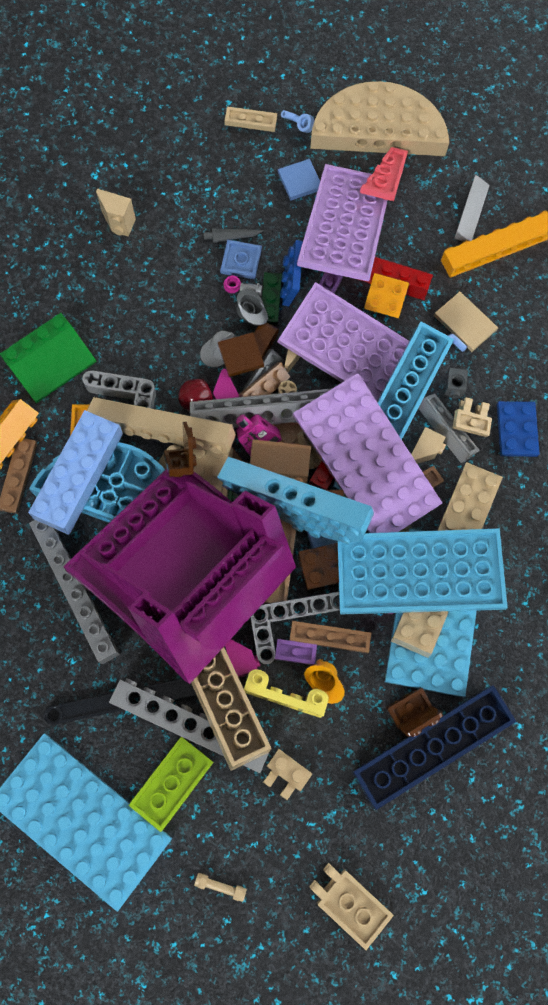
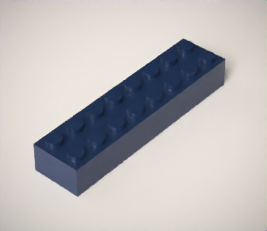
[351,685,517,810]

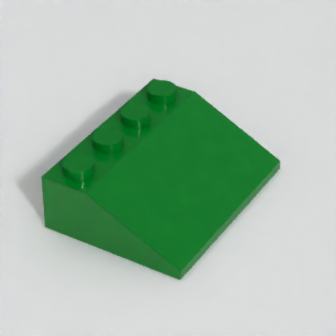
[0,313,97,403]

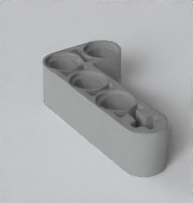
[82,371,156,409]

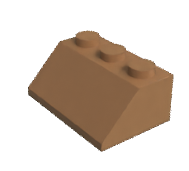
[250,440,311,484]

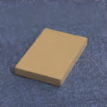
[434,292,498,352]

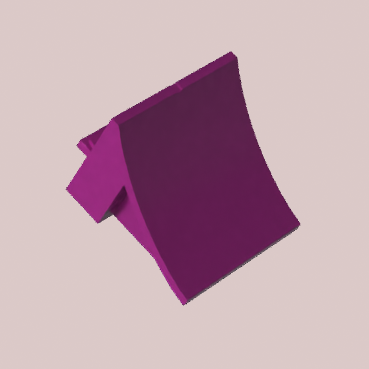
[63,469,296,684]

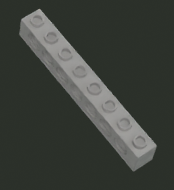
[190,389,331,428]
[29,520,120,664]
[109,678,269,773]

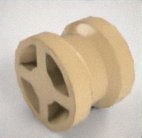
[278,380,297,394]

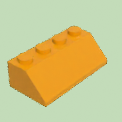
[0,399,39,469]

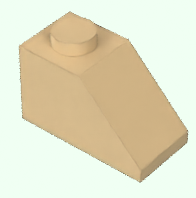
[411,427,446,464]

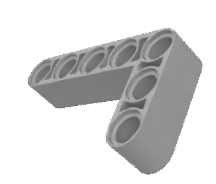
[251,592,340,664]

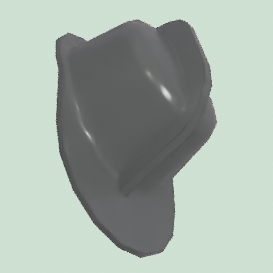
[236,289,268,326]

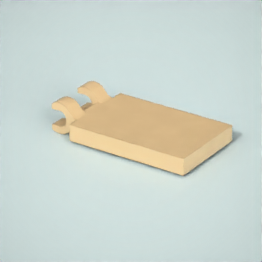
[309,863,394,950]

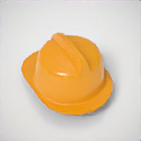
[304,659,345,704]

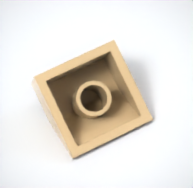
[96,189,136,236]

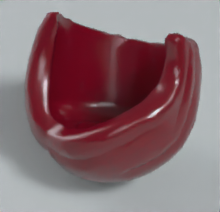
[178,379,213,412]

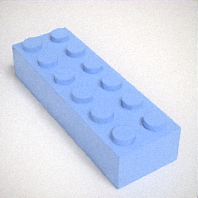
[28,410,123,535]

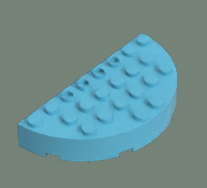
[29,442,165,523]
[217,457,374,545]

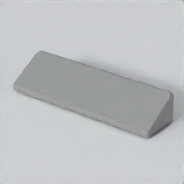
[454,175,490,242]
[418,393,480,463]

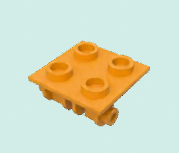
[364,273,409,318]

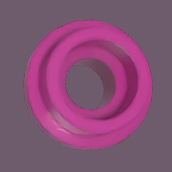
[223,275,241,293]

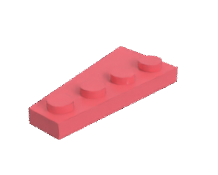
[360,147,408,201]

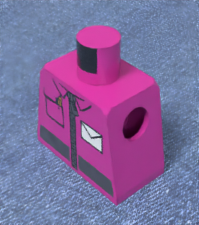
[236,414,282,457]

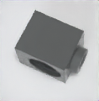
[444,368,468,399]

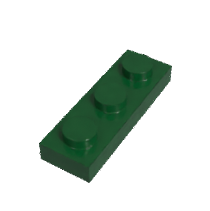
[262,272,282,325]

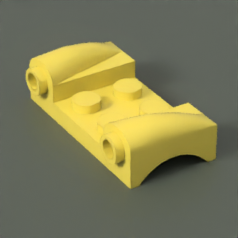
[244,669,329,718]

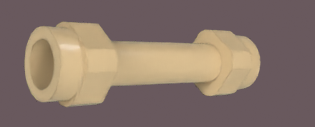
[194,873,247,902]

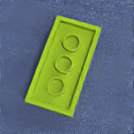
[128,737,214,832]

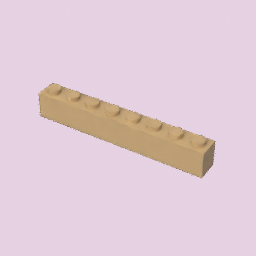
[87,397,236,454]

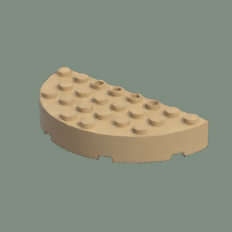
[310,81,449,156]

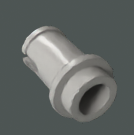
[240,283,263,296]

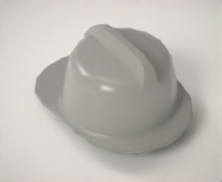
[200,331,237,367]

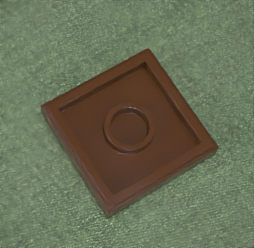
[218,332,264,377]

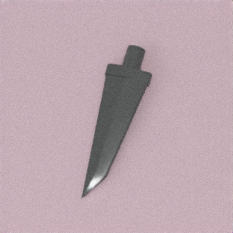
[204,228,264,243]

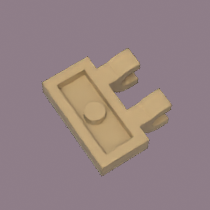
[452,397,492,437]
[263,749,312,800]

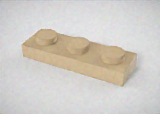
[225,107,277,132]

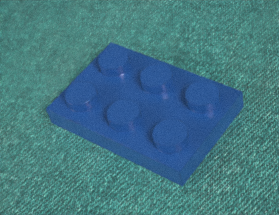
[280,240,303,307]
[497,401,539,457]

